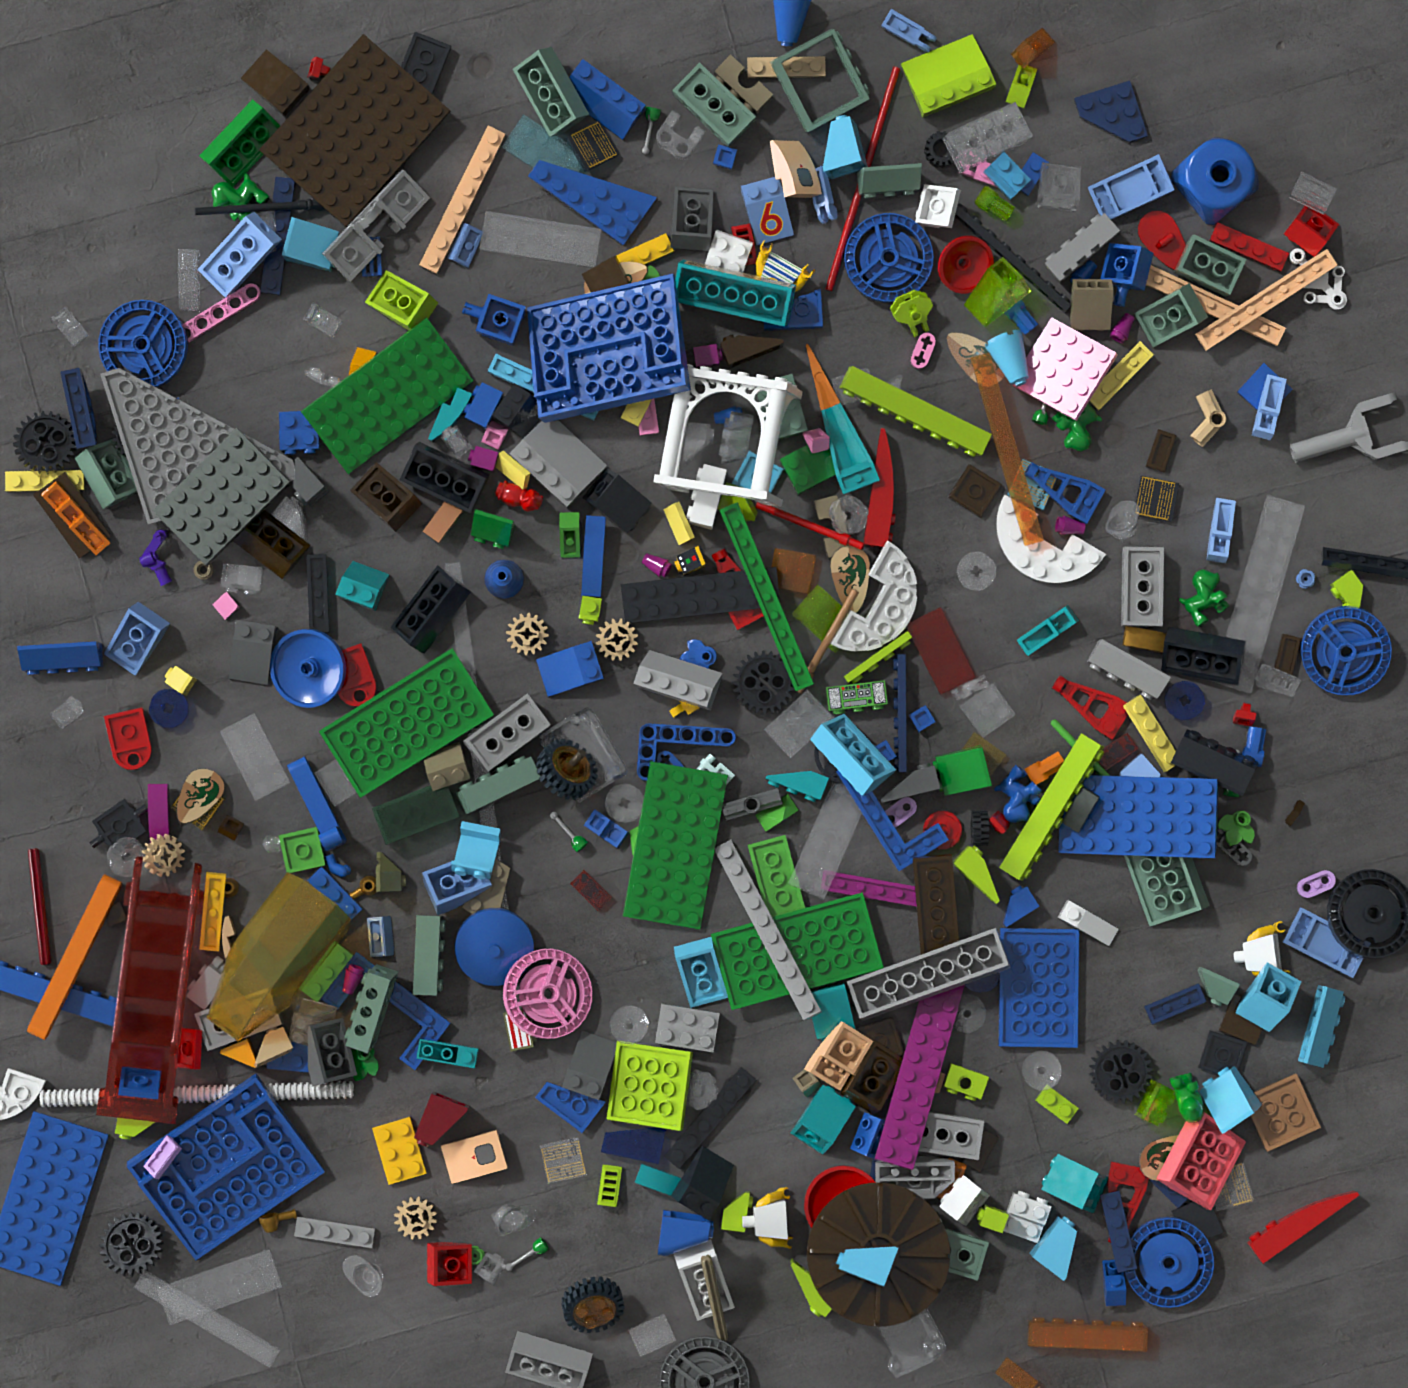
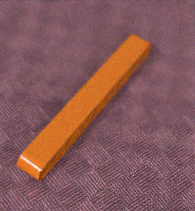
[27,874,123,1040]

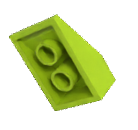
[365,270,438,330]
[953,846,1000,904]
[790,1258,832,1317]

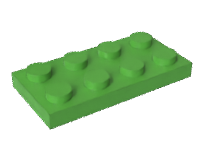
[747,835,805,917]

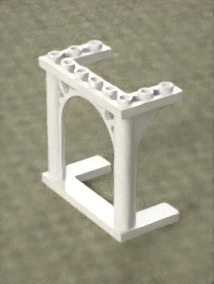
[653,364,802,507]

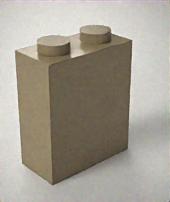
[1070,279,1113,331]
[424,741,470,791]

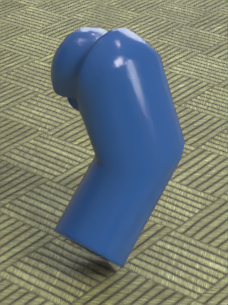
[324,854,351,877]

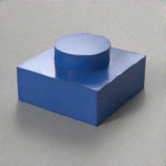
[713,144,737,170]
[908,705,936,732]

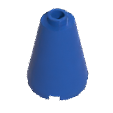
[773,0,812,46]
[485,560,524,599]

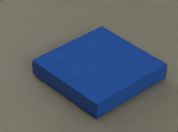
[1237,363,1292,410]
[118,1067,162,1100]

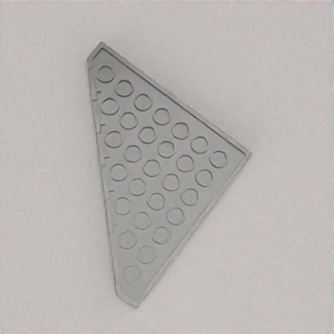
[100,368,295,524]

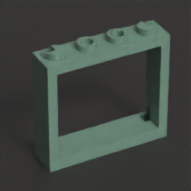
[770,29,870,132]

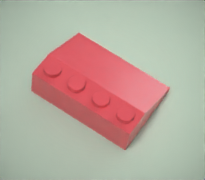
[1157,1112,1246,1210]

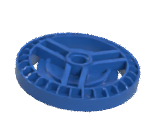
[844,213,934,303]
[98,300,188,387]
[1301,606,1392,695]
[1125,1217,1214,1308]

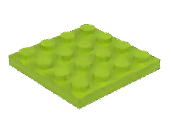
[607,1041,693,1131]

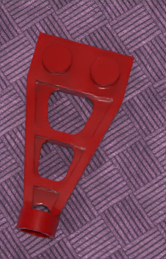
[711,548,764,630]
[1052,675,1128,740]
[1107,1162,1149,1243]

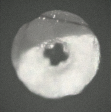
[829,495,869,535]
[957,552,996,591]
[950,674,989,700]
[605,784,644,823]
[107,837,146,877]

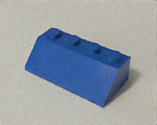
[569,59,646,140]
[17,641,103,675]

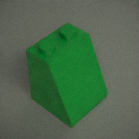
[932,745,992,796]

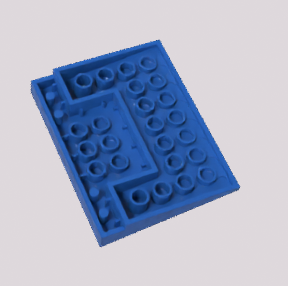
[527,274,691,423]
[126,1073,325,1260]

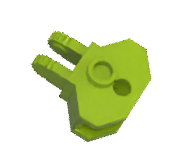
[890,290,933,337]

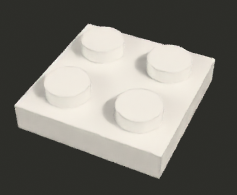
[705,230,753,273]

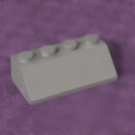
[1087,639,1171,700]
[633,650,723,711]
[505,1331,593,1388]

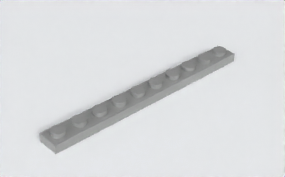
[714,840,821,1021]

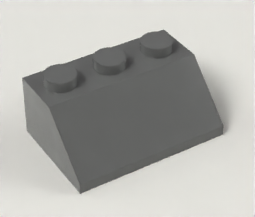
[293,457,329,507]

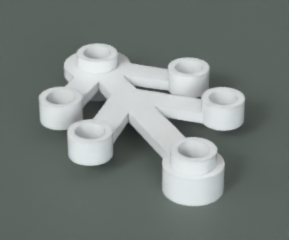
[1289,248,1347,310]

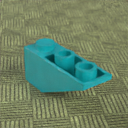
[765,771,829,802]
[416,1039,479,1068]

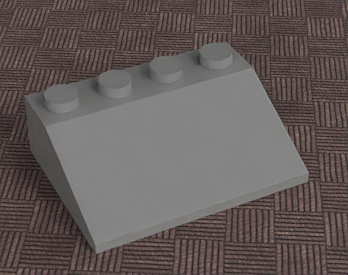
[509,420,607,509]

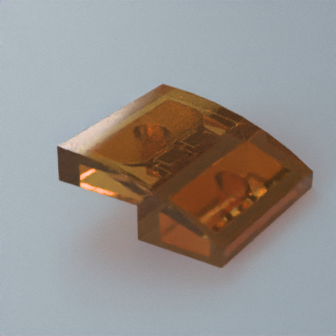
[771,548,816,594]

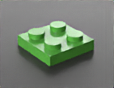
[279,827,326,874]

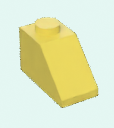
[165,666,197,696]

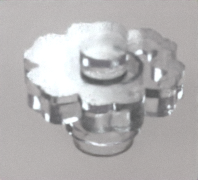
[686,1069,718,1110]

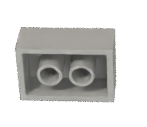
[655,1003,720,1052]

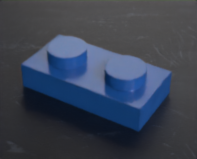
[1020,152,1049,196]

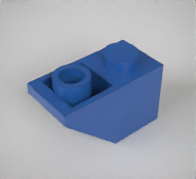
[1102,1260,1126,1306]

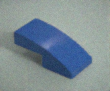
[584,809,629,849]

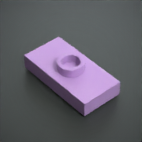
[144,1135,182,1180]

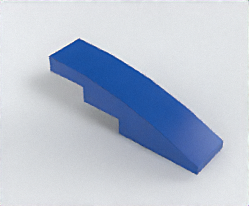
[581,515,606,597]

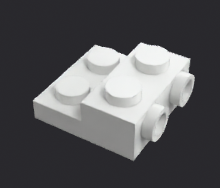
[915,184,961,228]
[1004,1191,1051,1243]

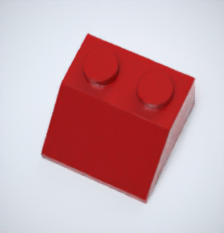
[1284,201,1339,257]
[427,1242,472,1286]

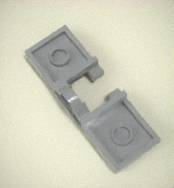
[322,170,430,282]

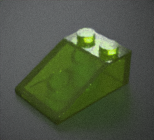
[791,584,842,653]
[1134,1079,1176,1126]

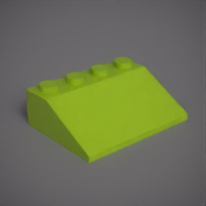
[901,34,996,118]

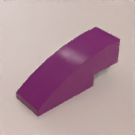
[148,784,170,843]

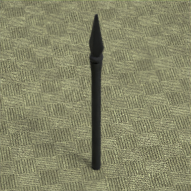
[195,199,326,216]

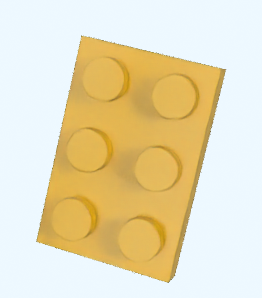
[372,1117,427,1185]

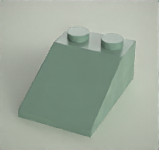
[1134,283,1208,347]

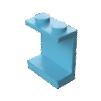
[451,821,501,880]

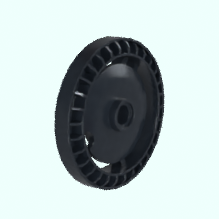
[1327,869,1408,959]

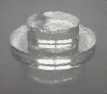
[263,834,280,853]

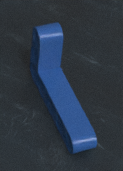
[637,723,736,781]
[287,756,347,851]

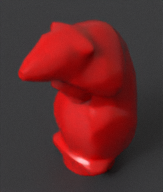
[496,480,543,511]

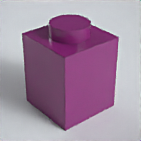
[693,344,723,369]
[468,446,499,473]

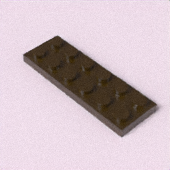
[912,854,959,955]

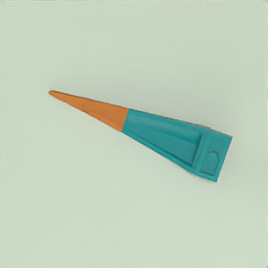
[806,344,880,495]

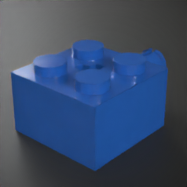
[1100,243,1154,307]
[462,294,526,346]

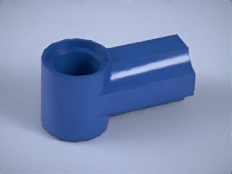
[1000,294,1038,335]
[1242,726,1266,767]

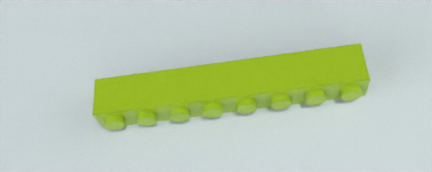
[839,366,992,457]
[999,733,1104,881]

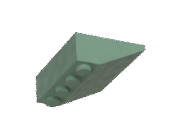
[1124,855,1210,926]

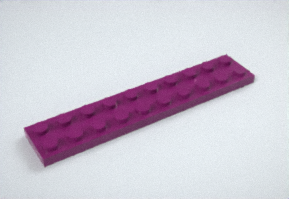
[875,985,964,1170]

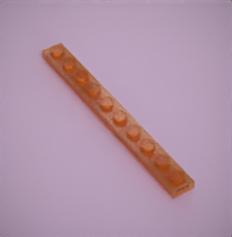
[970,353,1044,546]

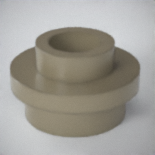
[194,561,213,580]

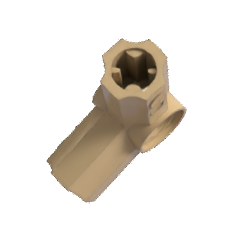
[1190,389,1226,447]

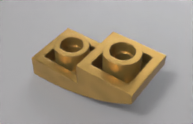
[1122,626,1167,653]

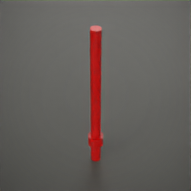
[755,502,865,550]

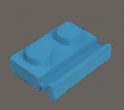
[983,152,1031,200]

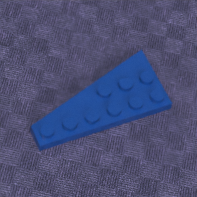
[528,160,657,245]

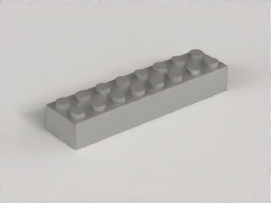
[847,928,1011,1021]

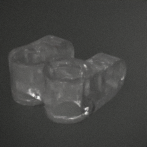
[656,110,706,160]

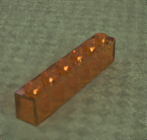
[1027,1317,1148,1352]

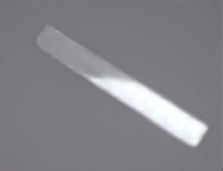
[134,1270,280,1368]

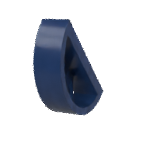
[60,368,97,449]

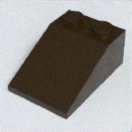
[241,49,310,117]
[720,334,784,369]
[350,462,422,532]
[840,1040,903,1114]

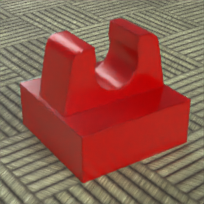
[307,57,330,80]
[1233,703,1256,727]

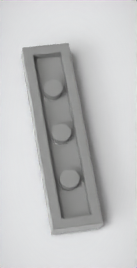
[294,1216,376,1248]

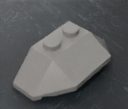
[875,1156,955,1199]

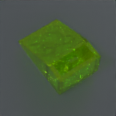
[964,257,1031,327]

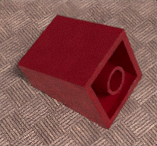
[414,1092,470,1147]

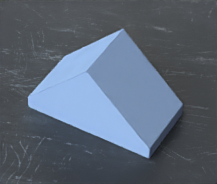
[1119,753,1160,777]

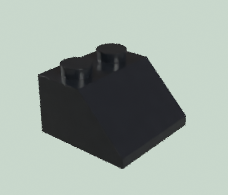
[492,383,539,438]

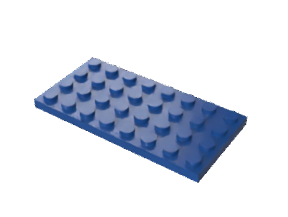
[1059,775,1218,858]
[0,1111,109,1286]

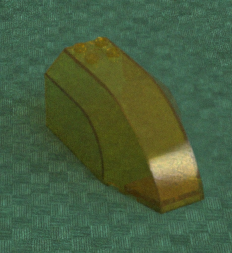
[206,872,351,1041]

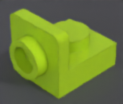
[579,596,602,625]

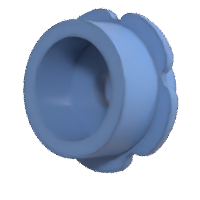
[1296,569,1315,589]

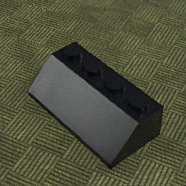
[400,442,490,513]
[391,565,471,654]
[1161,627,1246,685]
[1171,729,1259,796]

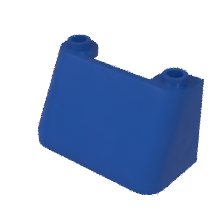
[658,1210,714,1256]

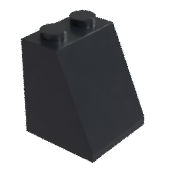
[582,468,652,533]

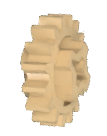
[506,613,549,656]
[596,619,638,661]
[141,834,185,877]
[394,1196,437,1240]

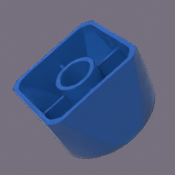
[1171,137,1259,225]

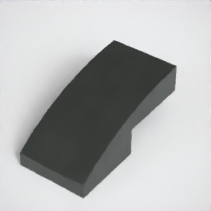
[1062,787,1100,833]

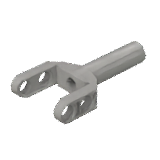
[1290,392,1408,463]

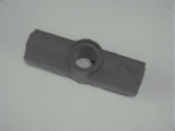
[722,788,783,821]

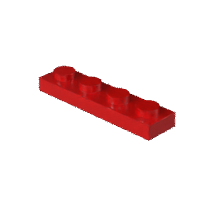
[1209,222,1289,272]

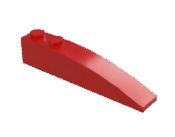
[863,428,896,548]
[1247,1191,1359,1264]

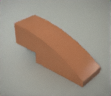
[423,502,464,544]

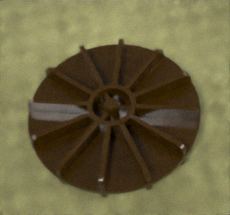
[807,1183,950,1327]

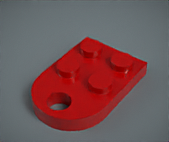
[338,643,376,706]
[104,707,152,770]

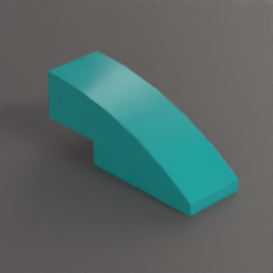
[428,388,473,442]
[1017,605,1079,656]
[635,1163,682,1196]

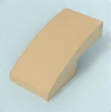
[222,916,237,958]

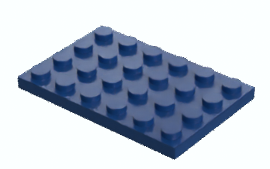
[998,928,1079,1048]

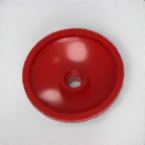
[938,236,994,294]

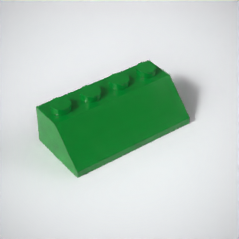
[199,99,280,187]

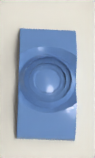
[1088,154,1175,220]
[1283,907,1371,978]

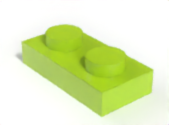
[1035,1084,1079,1124]

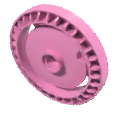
[503,949,592,1039]

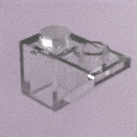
[441,426,473,459]

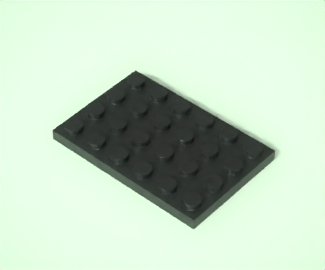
[153,428,291,566]

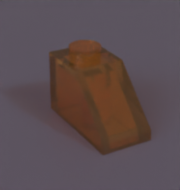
[1011,28,1055,69]

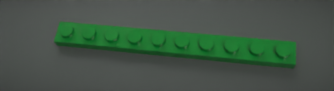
[720,502,814,691]

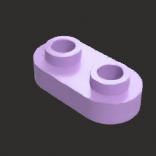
[885,797,917,828]
[1297,870,1336,898]

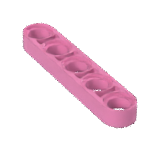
[183,283,261,343]

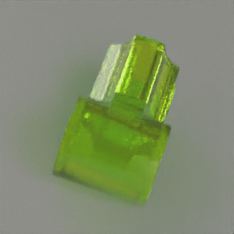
[974,186,1015,222]

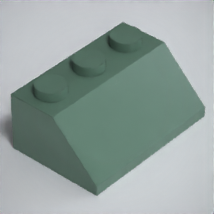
[857,163,922,198]
[75,439,137,509]

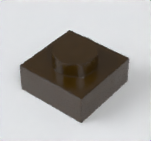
[217,815,244,841]

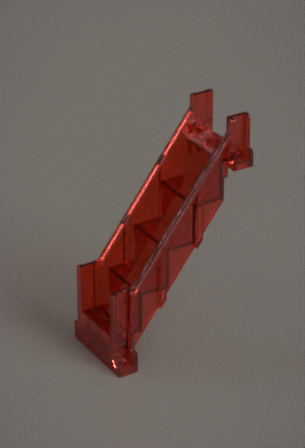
[96,856,204,1124]

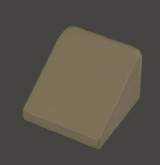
[792,1069,822,1097]

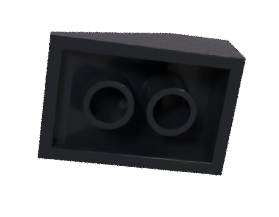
[671,1146,734,1220]

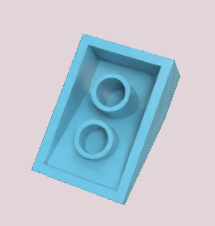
[674,937,728,1008]

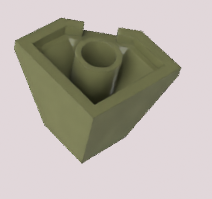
[376,852,406,892]

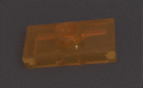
[995,1357,1038,1388]

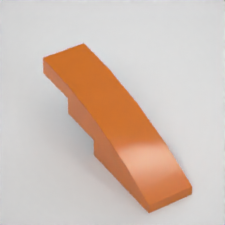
[41,481,110,555]

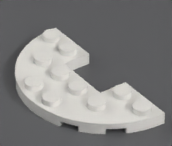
[996,495,1106,583]
[830,541,917,651]
[0,1068,46,1120]

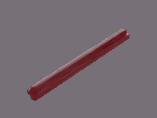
[28,848,51,965]

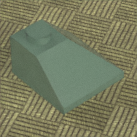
[1197,967,1240,1007]

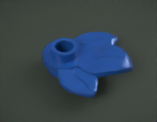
[679,639,717,669]

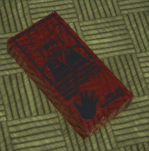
[1099,733,1138,771]
[570,870,612,911]

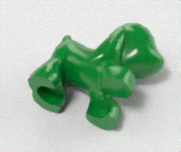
[212,173,270,221]
[1052,403,1102,451]
[1179,569,1230,627]
[1169,1073,1204,1123]

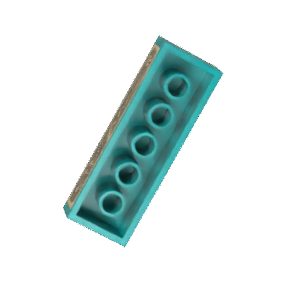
[675,259,796,327]

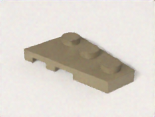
[462,859,511,914]

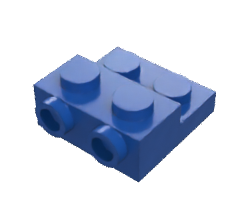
[279,411,320,455]

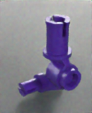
[139,529,172,586]

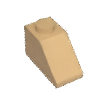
[254,1027,293,1068]

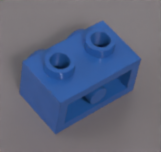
[463,382,504,429]
[850,1112,885,1159]

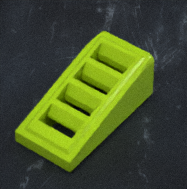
[597,1164,622,1207]

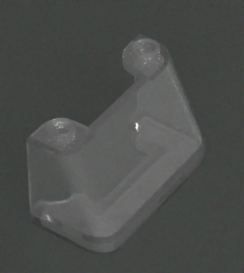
[539,707,628,803]
[877,1309,946,1378]

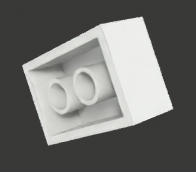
[686,464,727,530]

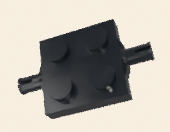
[90,799,148,853]

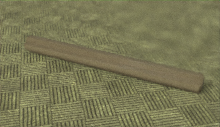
[701,1254,728,1341]

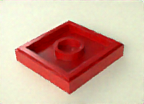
[175,1028,202,1069]

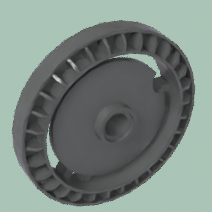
[660,1336,749,1388]

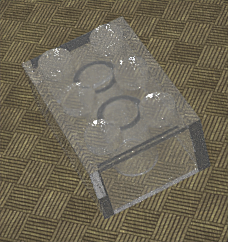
[764,690,833,759]

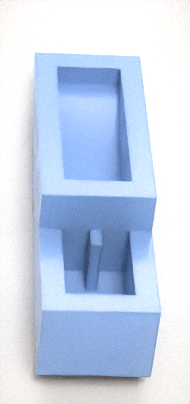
[1252,374,1287,440]
[1206,498,1236,563]

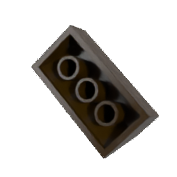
[233,510,310,579]

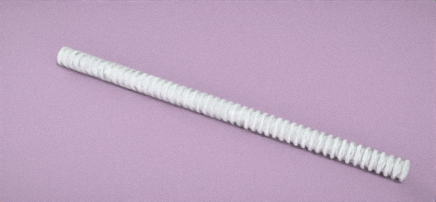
[40,1081,354,1107]

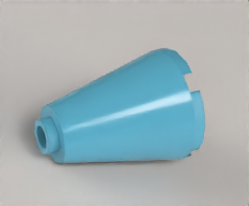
[985,330,1029,387]

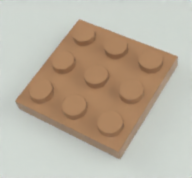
[1250,1073,1321,1152]

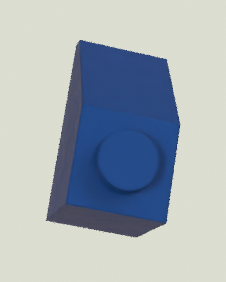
[1003,885,1039,927]

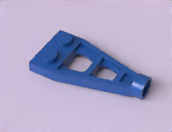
[1024,462,1105,524]

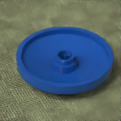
[270,629,346,708]
[455,908,534,986]

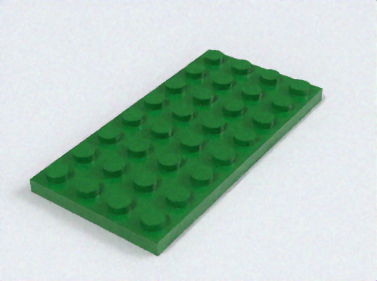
[301,318,473,474]
[319,648,494,798]
[622,761,728,929]
[711,892,884,1010]

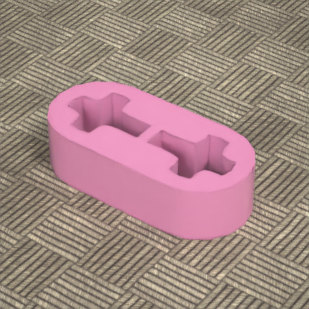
[910,333,936,369]

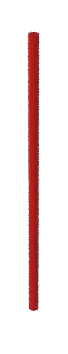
[825,67,900,291]

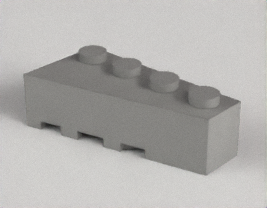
[1045,213,1120,283]

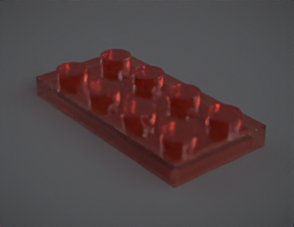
[906,607,975,695]

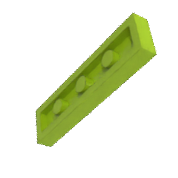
[843,631,912,684]

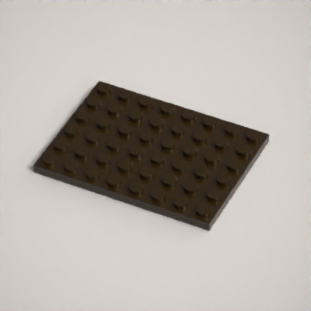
[259,34,451,228]

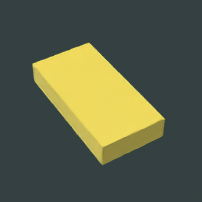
[495,451,530,490]
[663,502,695,545]

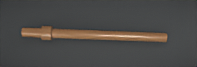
[797,589,859,694]

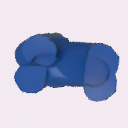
[994,765,1042,823]

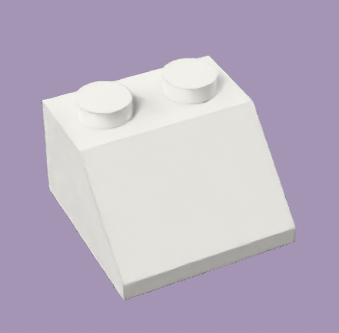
[939,1175,990,1226]

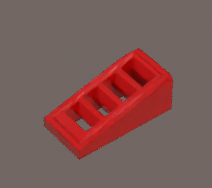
[731,224,757,266]
[989,811,1010,834]

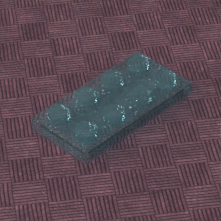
[502,114,582,172]

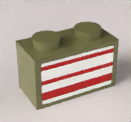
[503,1009,537,1052]

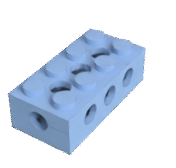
[197,212,282,297]

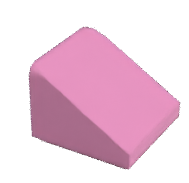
[481,421,509,450]
[803,428,830,453]
[213,592,240,620]

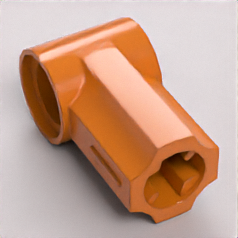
[1024,752,1064,785]

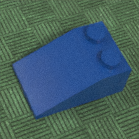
[536,641,604,697]

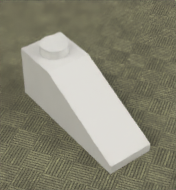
[1058,900,1118,946]

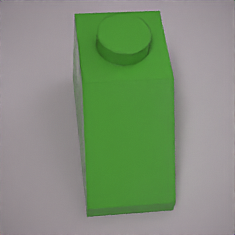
[559,512,580,558]

